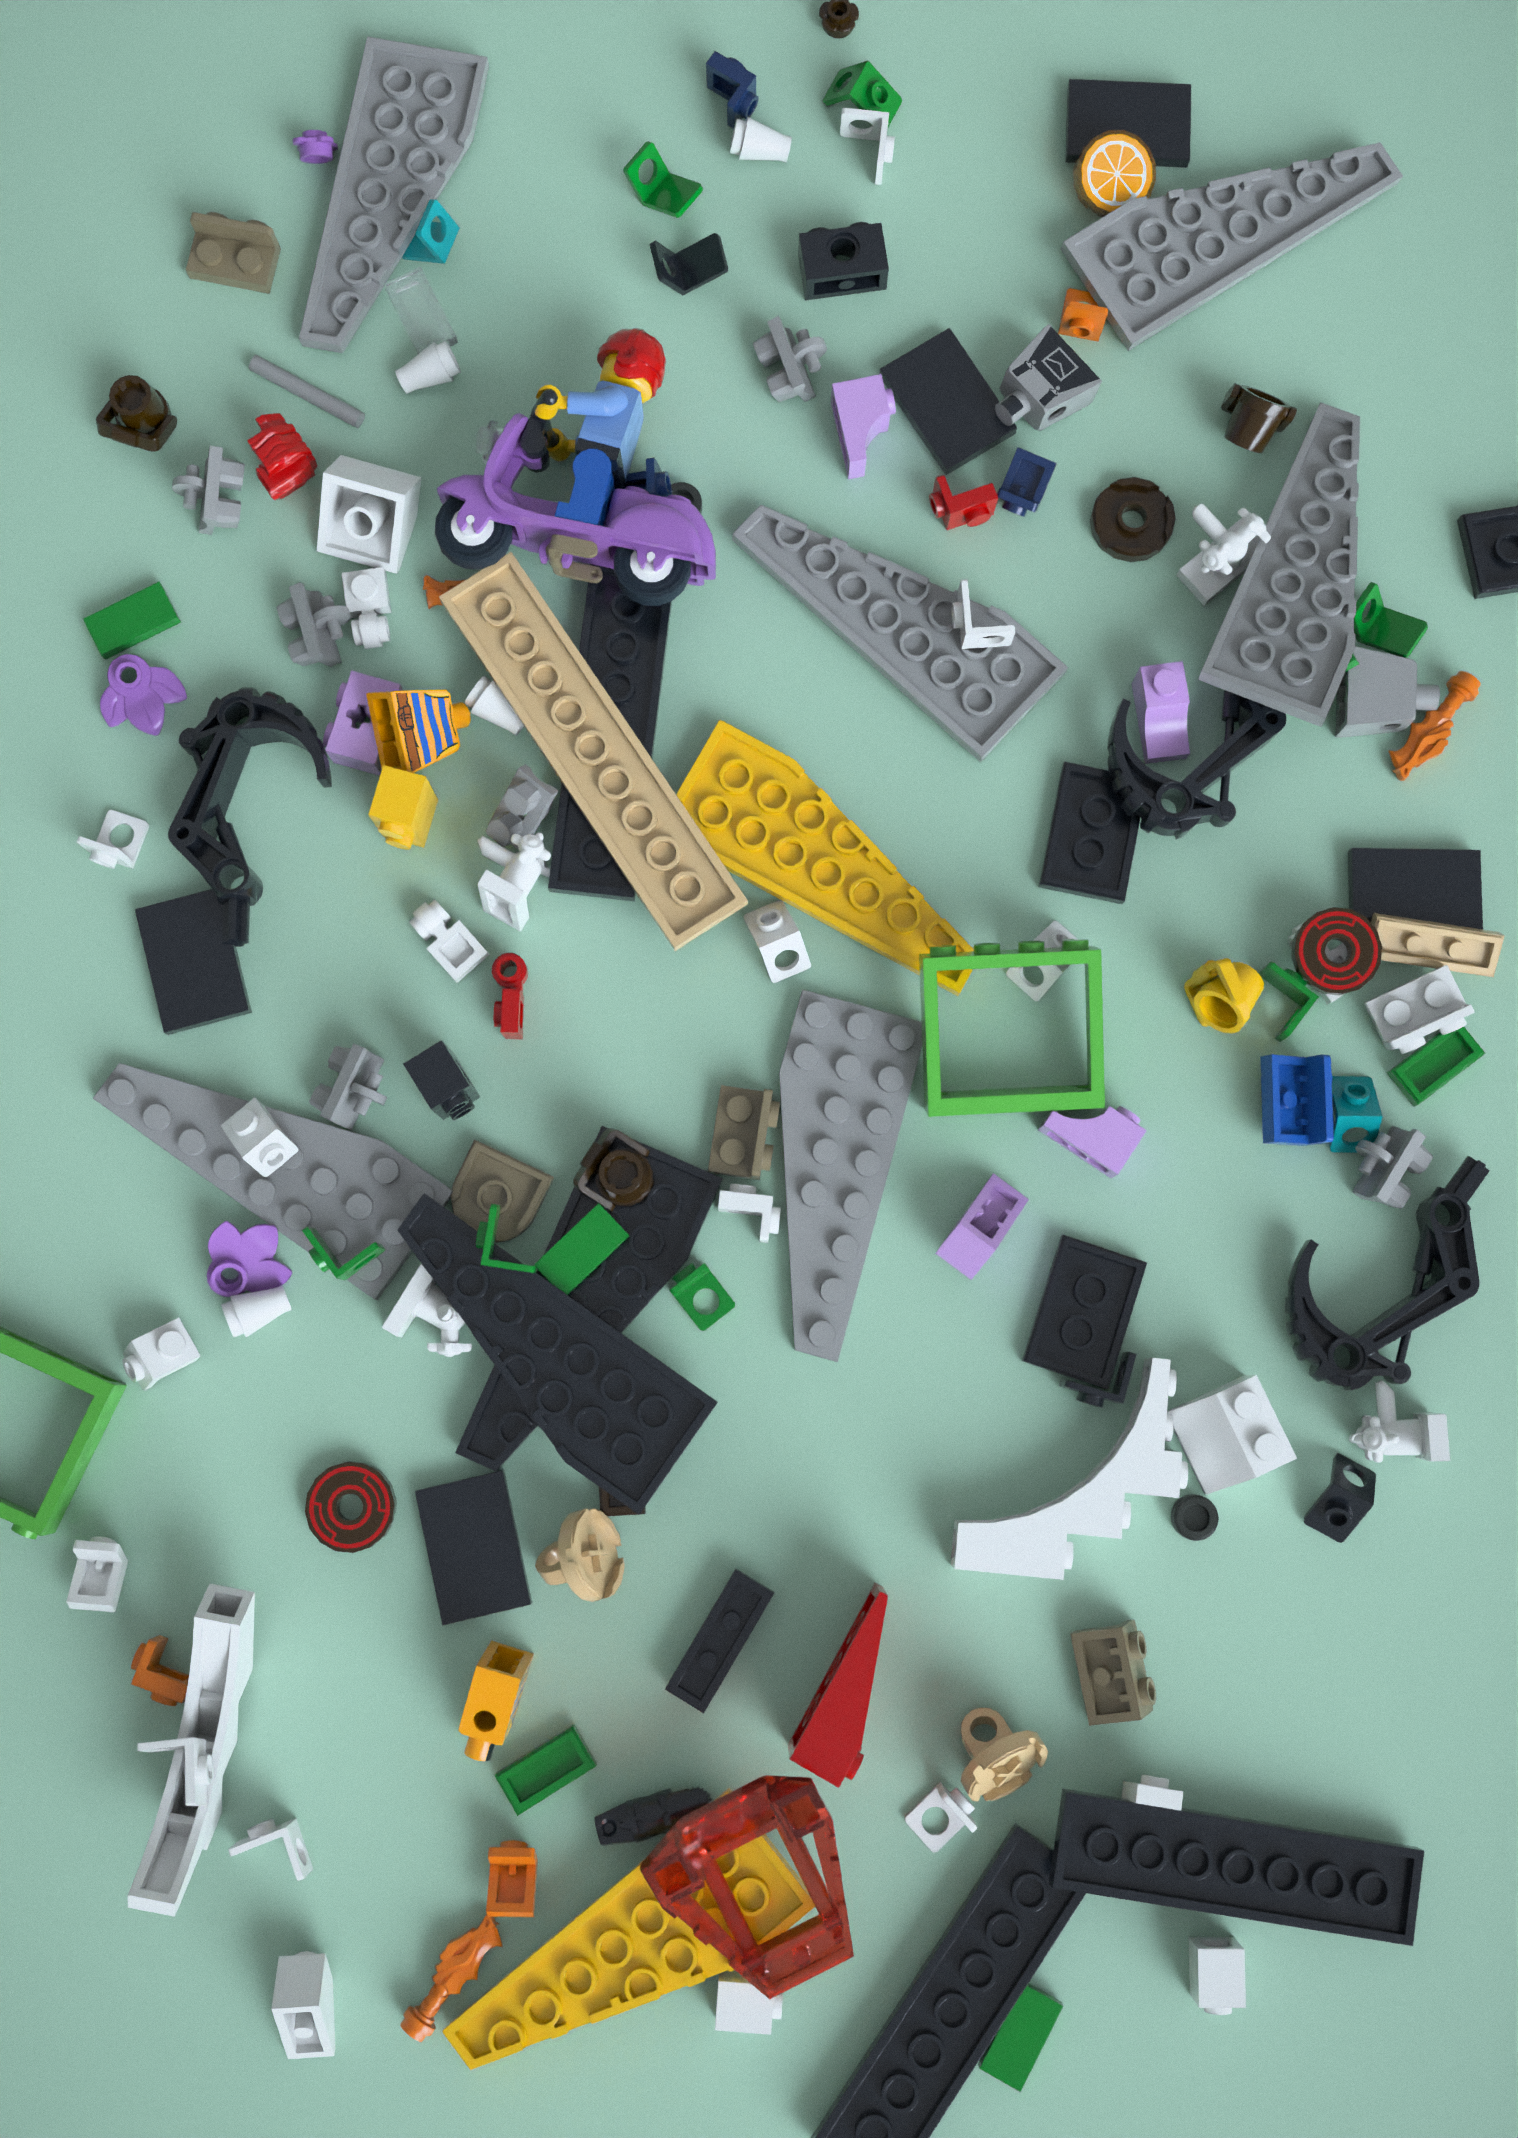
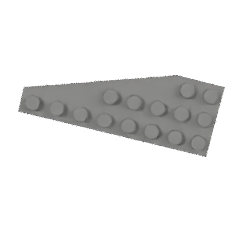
[299,37,489,353]
[1061,142,1403,351]
[779,990,922,1362]
[93,1063,453,1300]

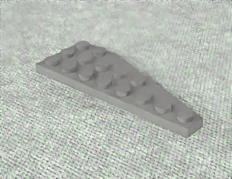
[1198,402,1360,727]
[732,505,1068,762]

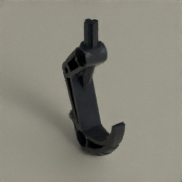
[168,687,332,947]
[1107,690,1287,839]
[1285,1156,1490,1390]

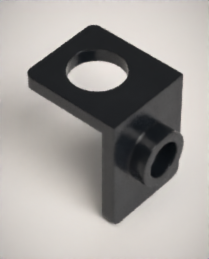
[650,233,728,296]
[1059,1352,1136,1408]
[1304,1453,1376,1543]

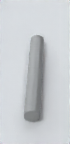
[249,355,365,428]

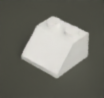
[317,455,421,574]
[1167,1375,1297,1495]

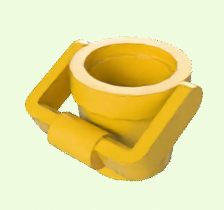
[1184,958,1264,1034]

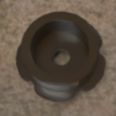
[819,0,859,38]

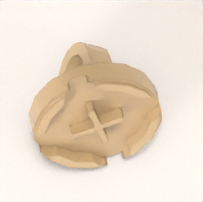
[535,1508,624,1602]
[960,1708,1048,1802]

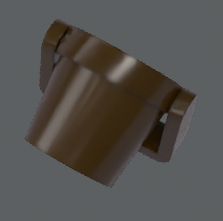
[96,375,177,452]
[1221,383,1297,453]
[573,1128,653,1211]

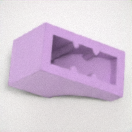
[831,374,896,479]
[1131,661,1190,764]
[1038,1106,1147,1178]
[935,1173,1029,1280]

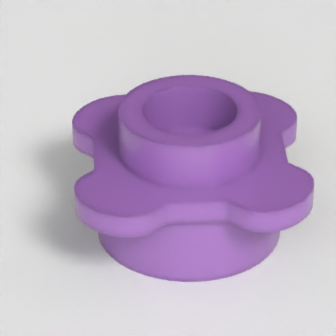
[292,130,338,164]

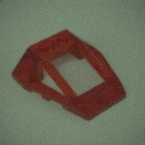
[640,1775,854,2000]

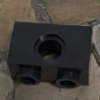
[798,222,889,301]
[403,1040,480,1120]

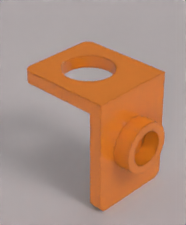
[1058,288,1108,342]

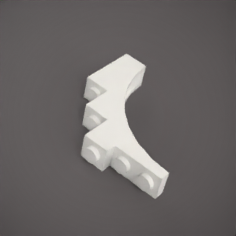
[950,1358,1188,1580]
[128,1584,255,1917]

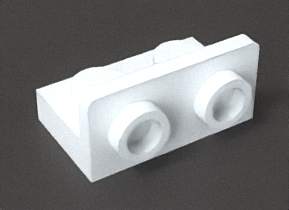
[1364,965,1475,1054]

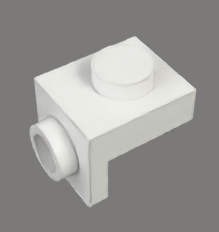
[220,1097,298,1177]
[718,1184,781,1243]
[122,1318,201,1391]
[66,1536,128,1612]
[1122,1774,1183,1811]

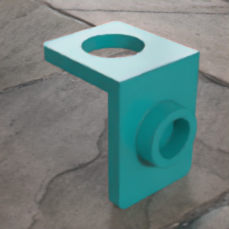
[402,199,460,264]
[1329,1076,1383,1153]

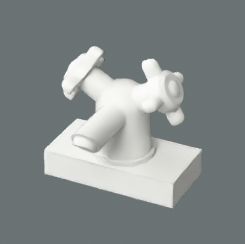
[1176,504,1271,606]
[477,833,551,932]
[382,1264,472,1357]
[1349,1380,1450,1463]

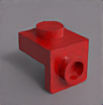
[929,475,998,530]

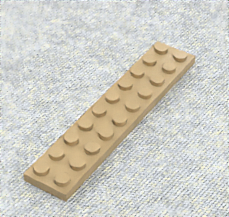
[439,552,748,951]

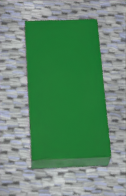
[83,581,181,660]
[1387,1027,1486,1107]
[534,1203,630,1295]
[494,1724,597,1816]
[978,1983,1064,2092]

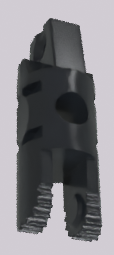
[594,1786,713,1846]

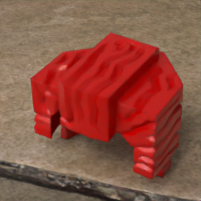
[247,413,318,500]

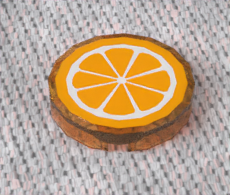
[1073,130,1156,217]

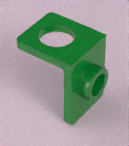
[822,60,902,127]
[623,141,703,218]
[1354,582,1428,658]
[1259,962,1319,1042]
[476,1203,536,1273]
[302,1226,386,1281]
[669,1263,735,1331]

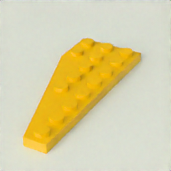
[676,719,974,996]
[442,1788,818,2070]

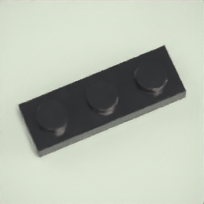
[665,1568,774,1713]

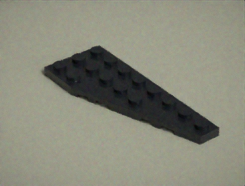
[455,1126,723,1471]
[397,1193,718,1515]

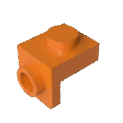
[131,1635,189,1706]
[486,1840,538,1917]

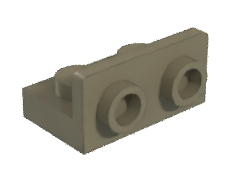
[186,212,281,294]
[708,1085,780,1180]
[1070,1620,1156,1726]

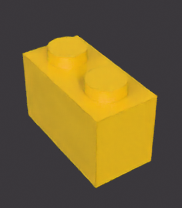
[368,765,438,850]

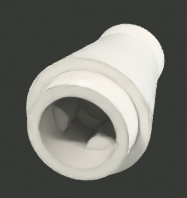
[730,117,792,162]
[395,341,461,394]
[465,676,524,736]
[221,1285,292,1337]

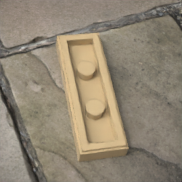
[1371,913,1505,977]

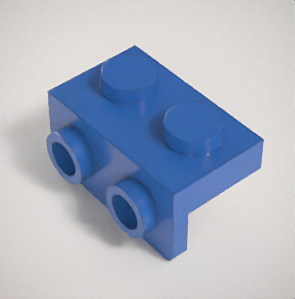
[1260,1054,1334,1146]

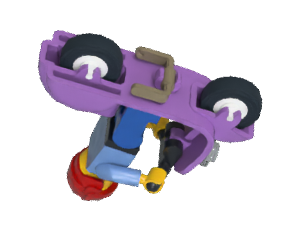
[435,328,716,606]

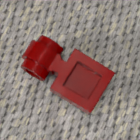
[492,953,528,1040]

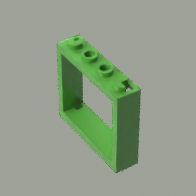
[919,939,1105,1117]
[0,1326,127,1539]

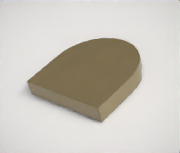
[450,1140,554,1243]

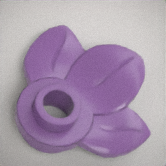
[100,654,187,736]
[207,1221,292,1297]

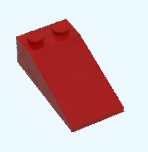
[788,1583,888,1788]

